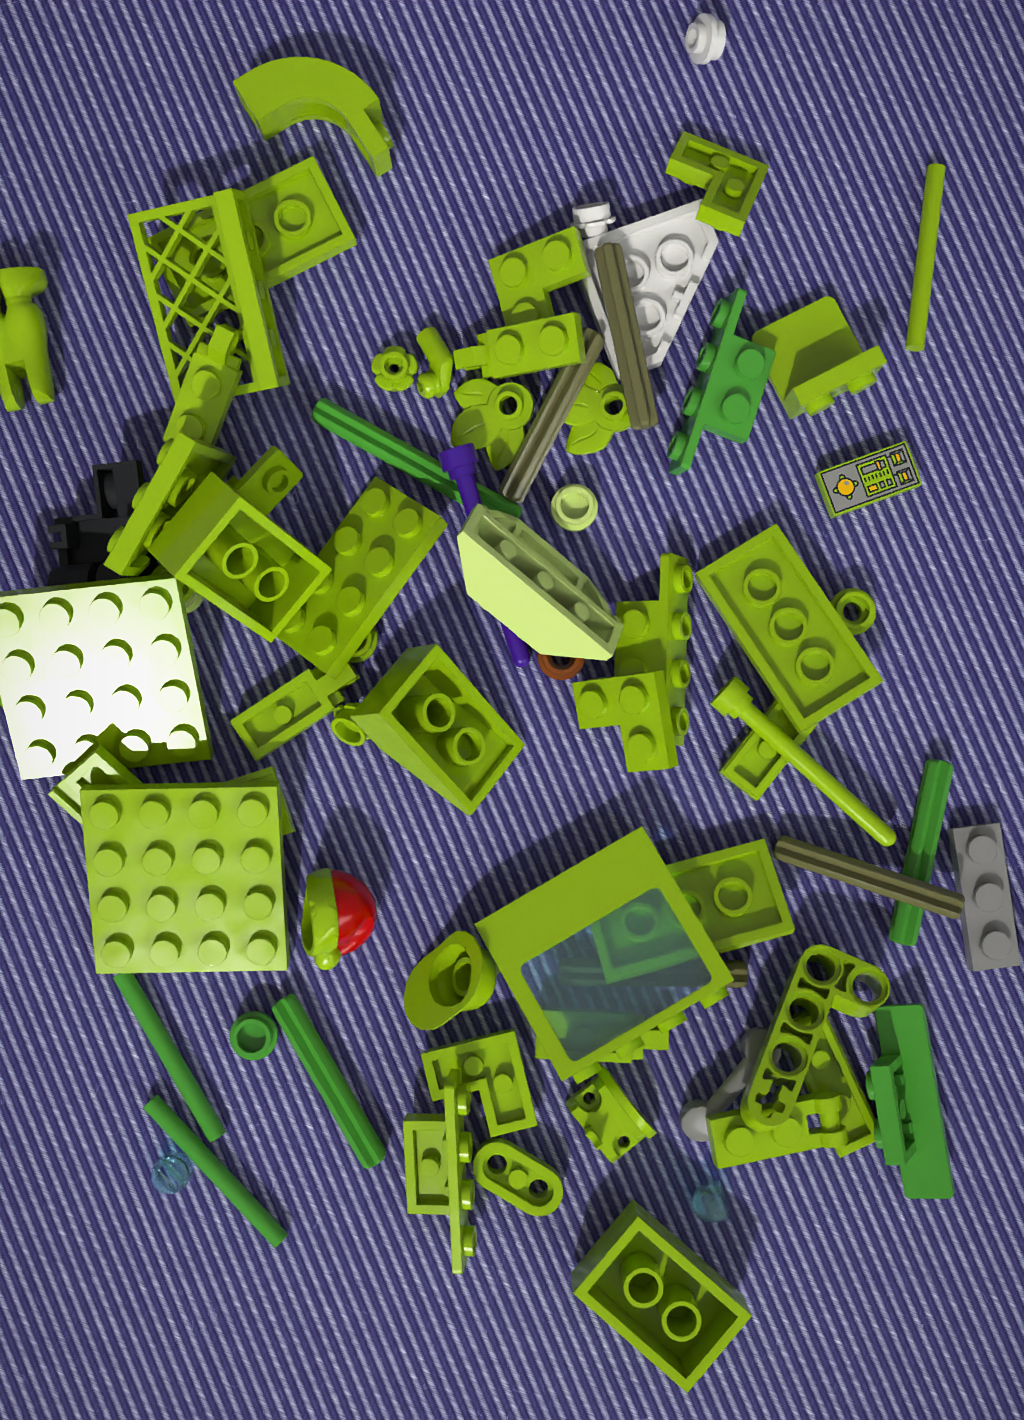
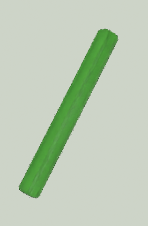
[311,398,522,519]

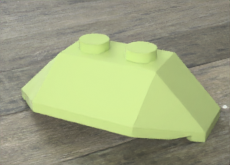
[457,503,624,661]

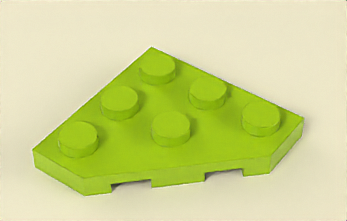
[104,432,237,576]

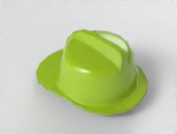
[403,931,500,1030]

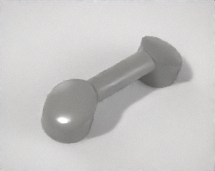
[679,1027,781,1142]

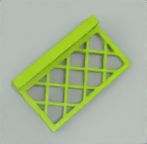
[127,188,290,403]

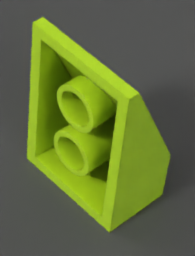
[350,643,525,815]

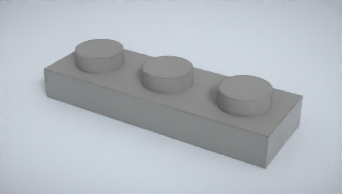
[947,822,1021,972]

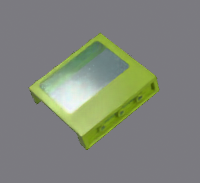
[474,826,734,1084]

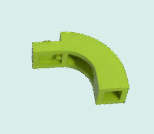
[232,57,394,178]

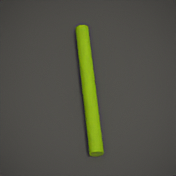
[905,163,946,352]

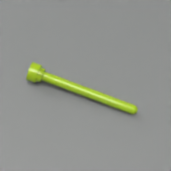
[709,676,896,846]

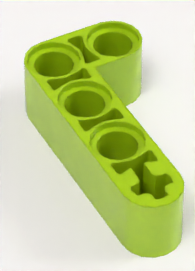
[740,944,890,1133]

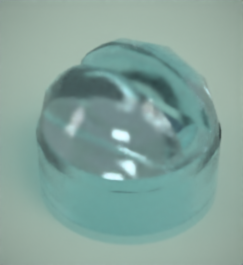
[151,1151,193,1194]
[692,1180,730,1223]

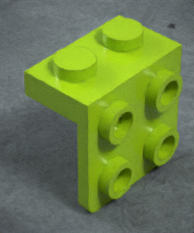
[750,296,887,420]

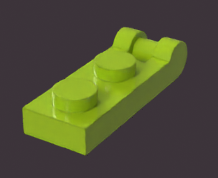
[705,1091,848,1169]

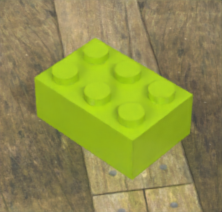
[147,471,332,643]
[571,1199,752,1393]

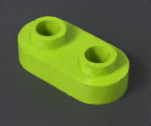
[473,1138,563,1216]

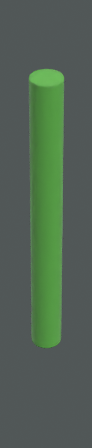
[112,973,227,1142]
[143,1094,289,1248]

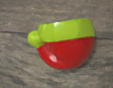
[301,868,378,970]

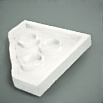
[580,199,718,381]

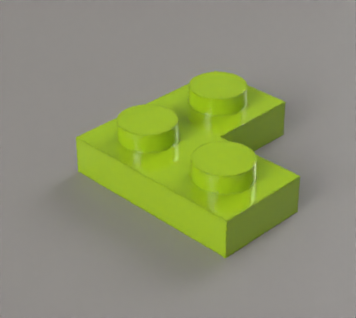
[665,131,769,237]
[488,226,592,326]
[572,670,679,772]
[421,1028,538,1137]

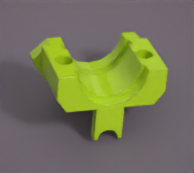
[566,1066,657,1164]

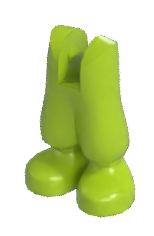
[0,266,55,412]

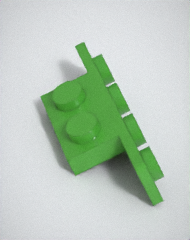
[667,288,776,476]
[866,1003,955,1199]

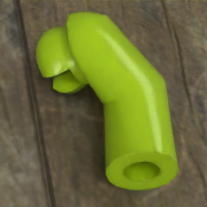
[416,327,454,399]

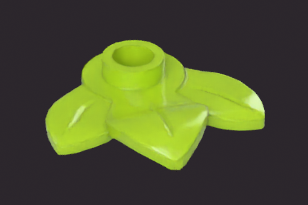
[564,362,631,455]
[450,378,535,471]

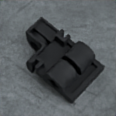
[47,460,157,586]

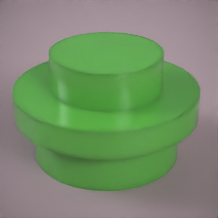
[229,1011,278,1060]

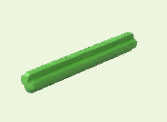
[889,759,954,946]
[272,993,386,1169]

